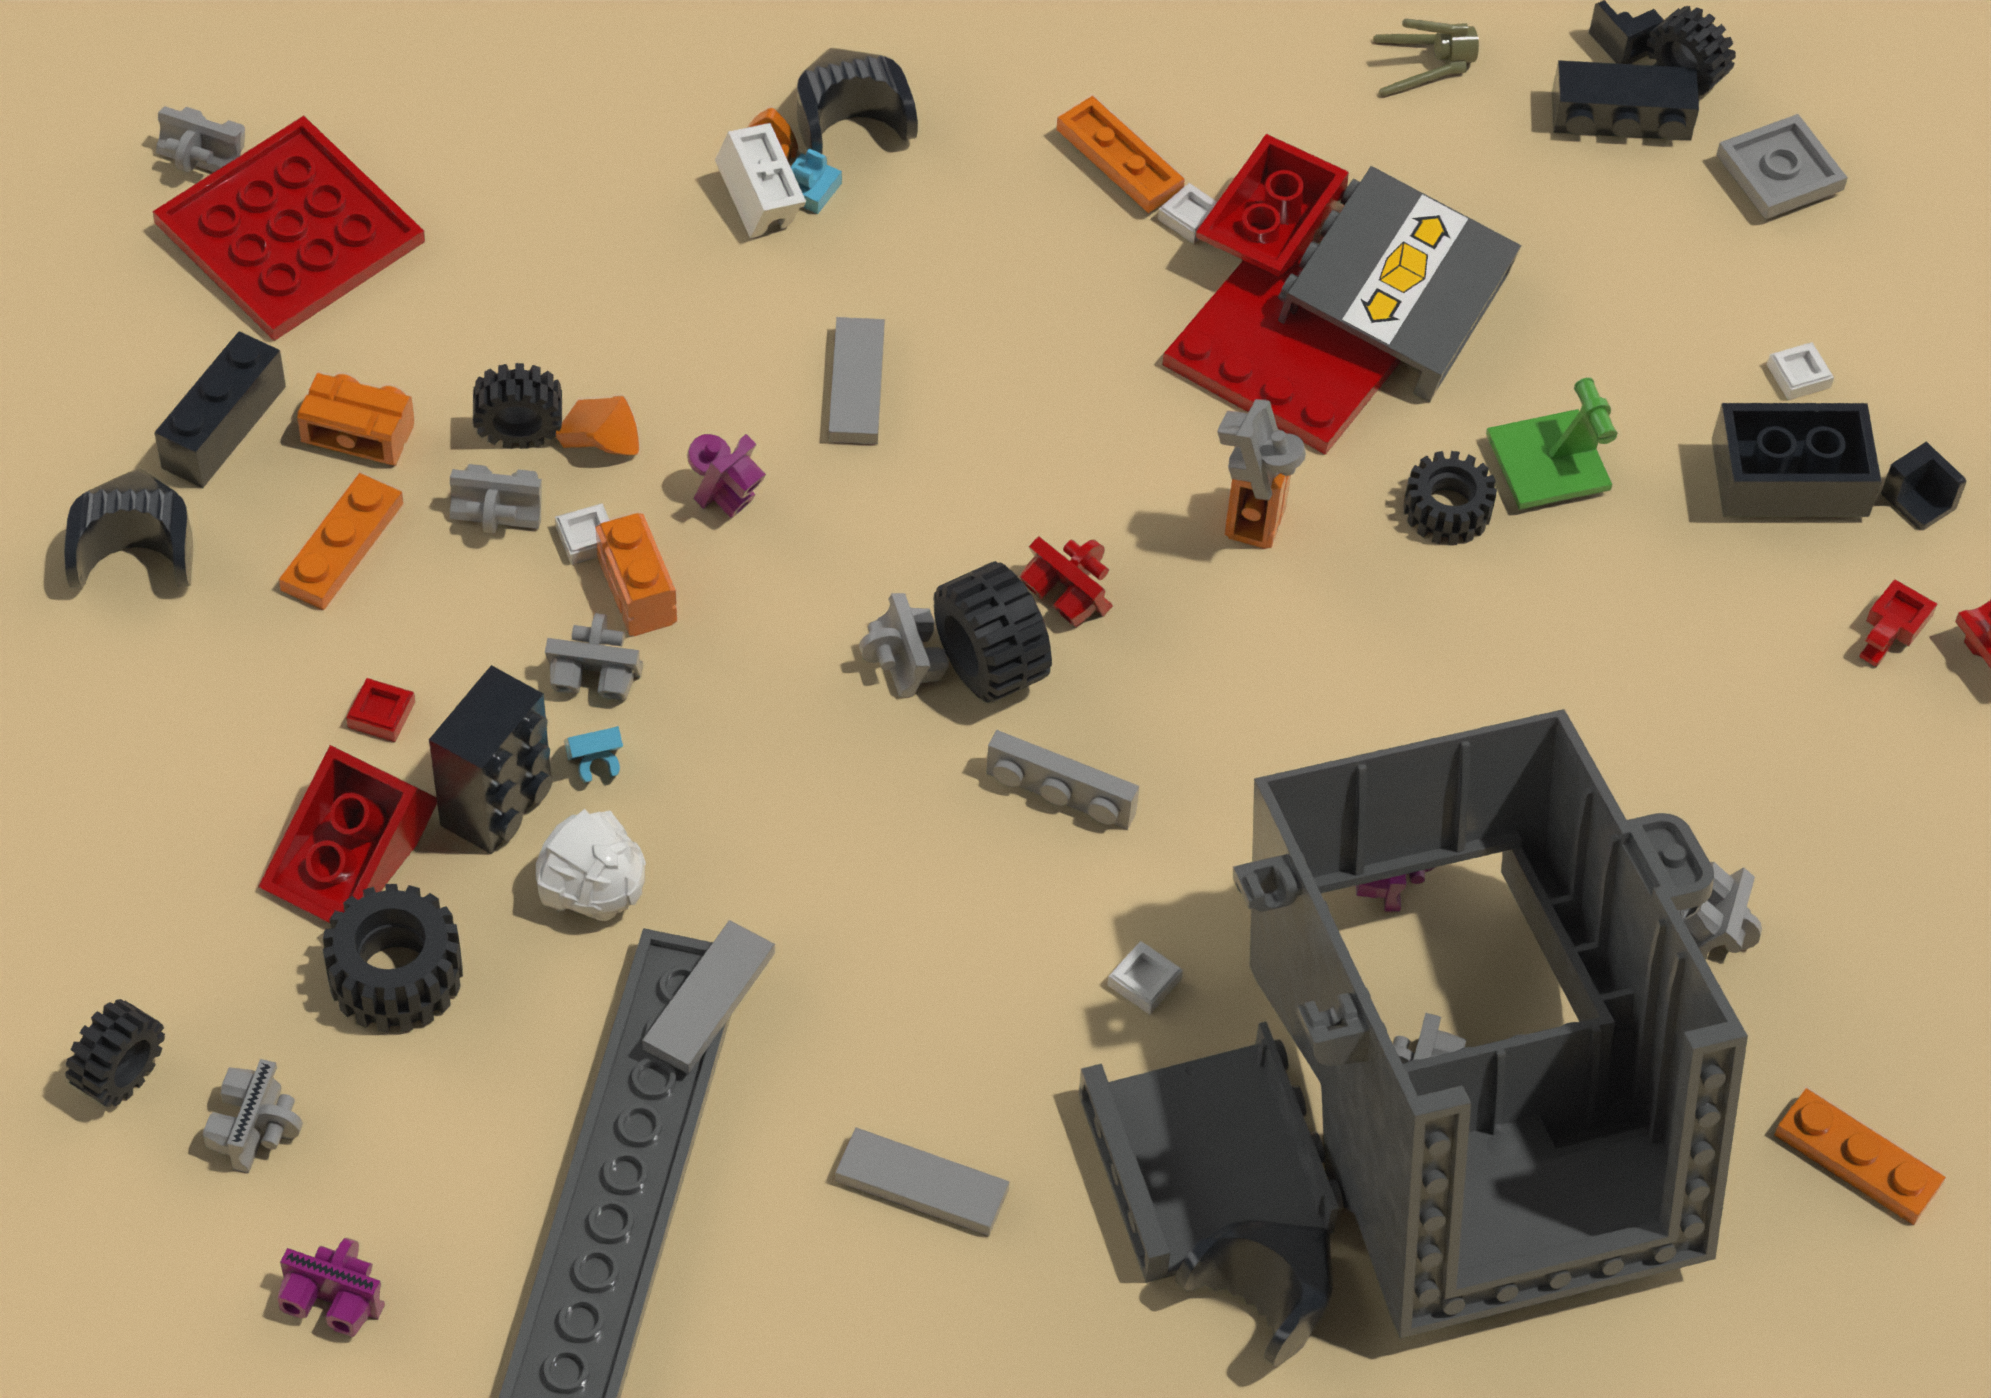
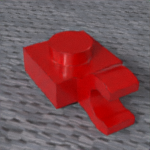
[1859,579,1938,667]

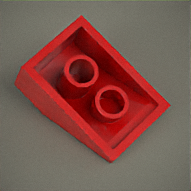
[1196,134,1349,277]
[258,745,437,923]

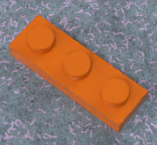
[1056,96,1185,213]
[279,473,404,610]
[1774,1088,1946,1225]

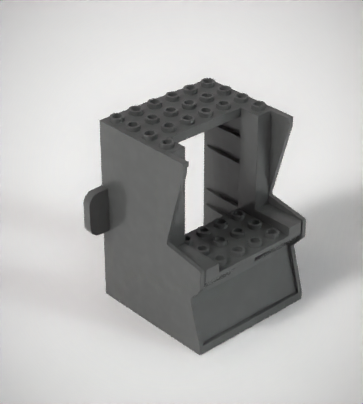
[1233,709,1748,1338]

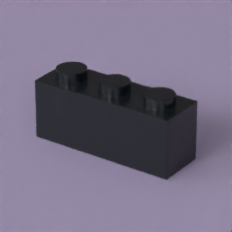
[1552,60,1699,141]
[154,331,286,488]

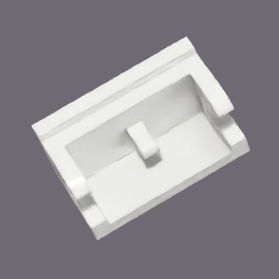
[715,123,806,238]

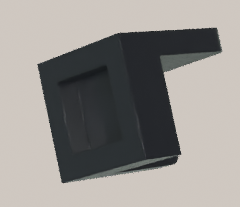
[1589,0,1664,64]
[1881,441,1967,530]

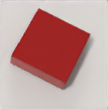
[346,678,415,742]

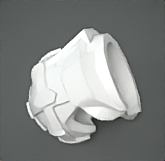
[536,809,646,921]

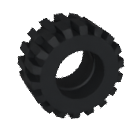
[933,561,1052,703]
[322,884,463,1033]

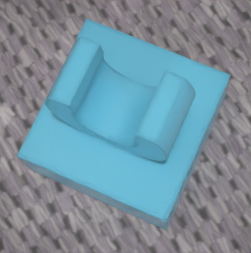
[791,149,842,214]
[564,726,623,783]

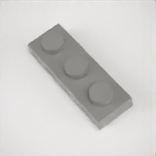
[986,730,1139,830]

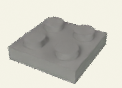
[1716,114,1848,219]

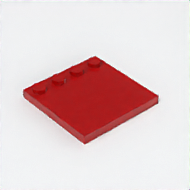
[153,115,425,341]
[1162,258,1401,455]

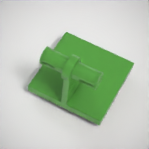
[1486,377,1618,510]

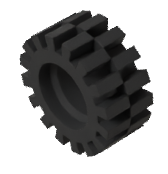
[1647,6,1736,96]
[473,363,562,449]
[1403,451,1497,545]
[65,999,165,1107]

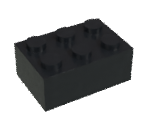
[1711,403,1882,517]
[429,665,553,854]

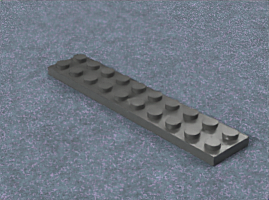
[499,928,731,1398]

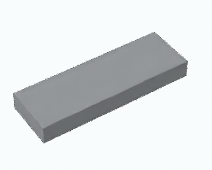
[829,317,885,444]
[642,920,775,1074]
[835,1127,1009,1236]

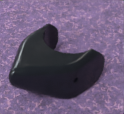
[797,48,918,154]
[64,469,193,587]
[1175,1220,1333,1366]

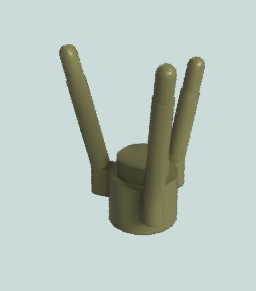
[1373,18,1479,97]

